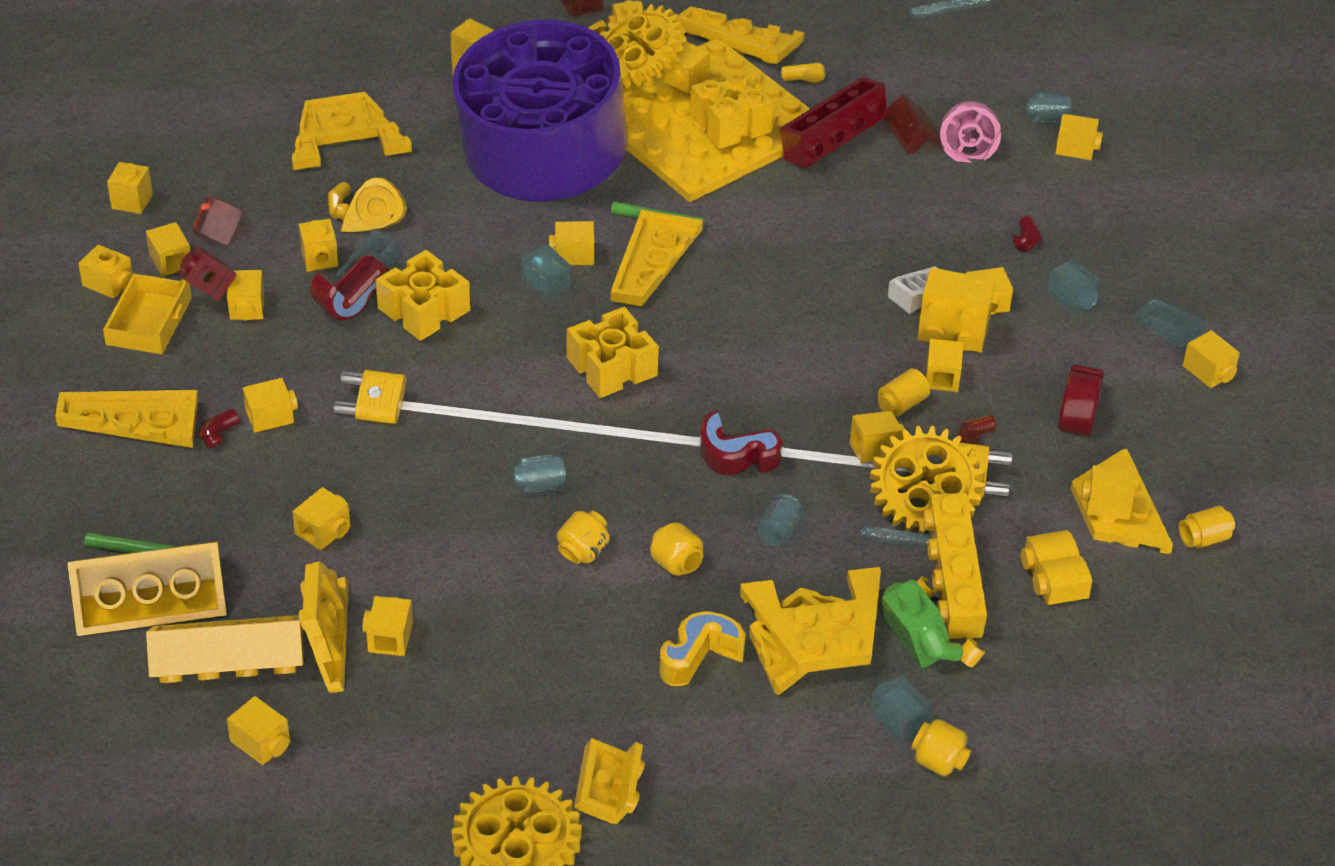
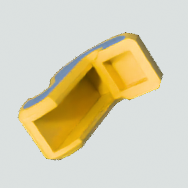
[659,611,746,687]

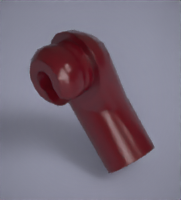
[1013,216,1042,252]
[199,408,240,449]

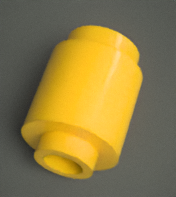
[1179,506,1235,549]

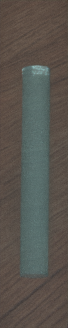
[909,0,991,19]
[861,525,930,549]

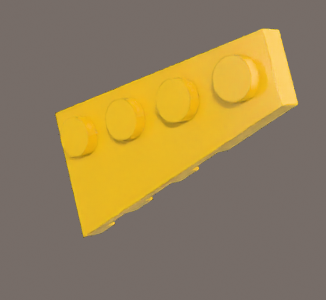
[610,210,703,307]
[55,390,199,448]

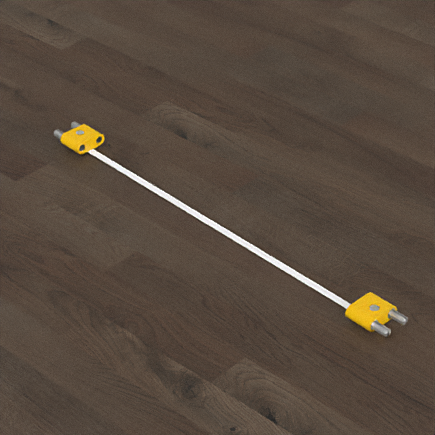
[333,370,1013,498]

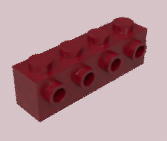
[780,77,888,168]

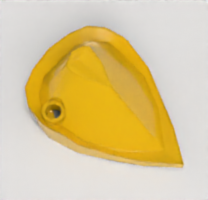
[340,178,407,232]

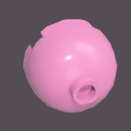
[940,101,1001,163]

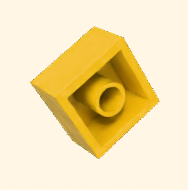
[917,267,996,353]

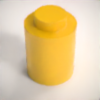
[878,368,930,417]

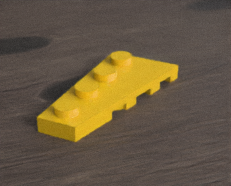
[678,6,805,64]

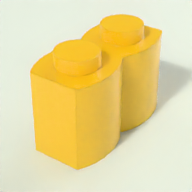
[1021,530,1092,605]

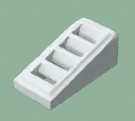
[888,266,938,314]

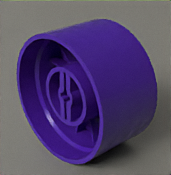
[452,20,628,202]

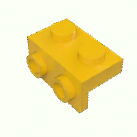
[574,738,645,824]

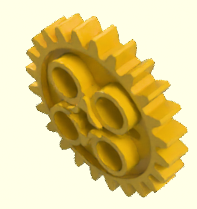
[600,4,687,89]
[869,426,985,536]
[452,776,582,866]

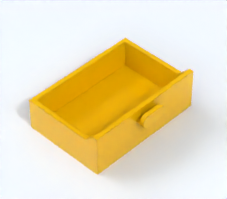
[103,273,192,355]

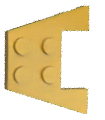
[292,92,412,170]
[740,567,881,673]

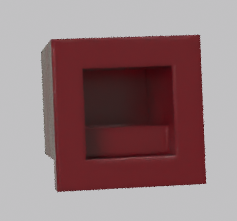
[178,246,237,302]

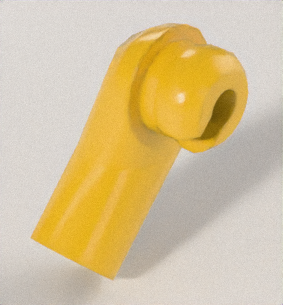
[782,63,825,83]
[328,182,352,220]

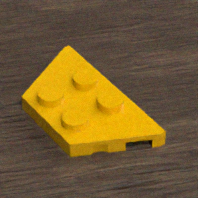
[1071,449,1173,554]
[299,561,349,693]
[749,587,877,695]

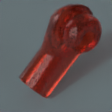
[957,415,996,445]

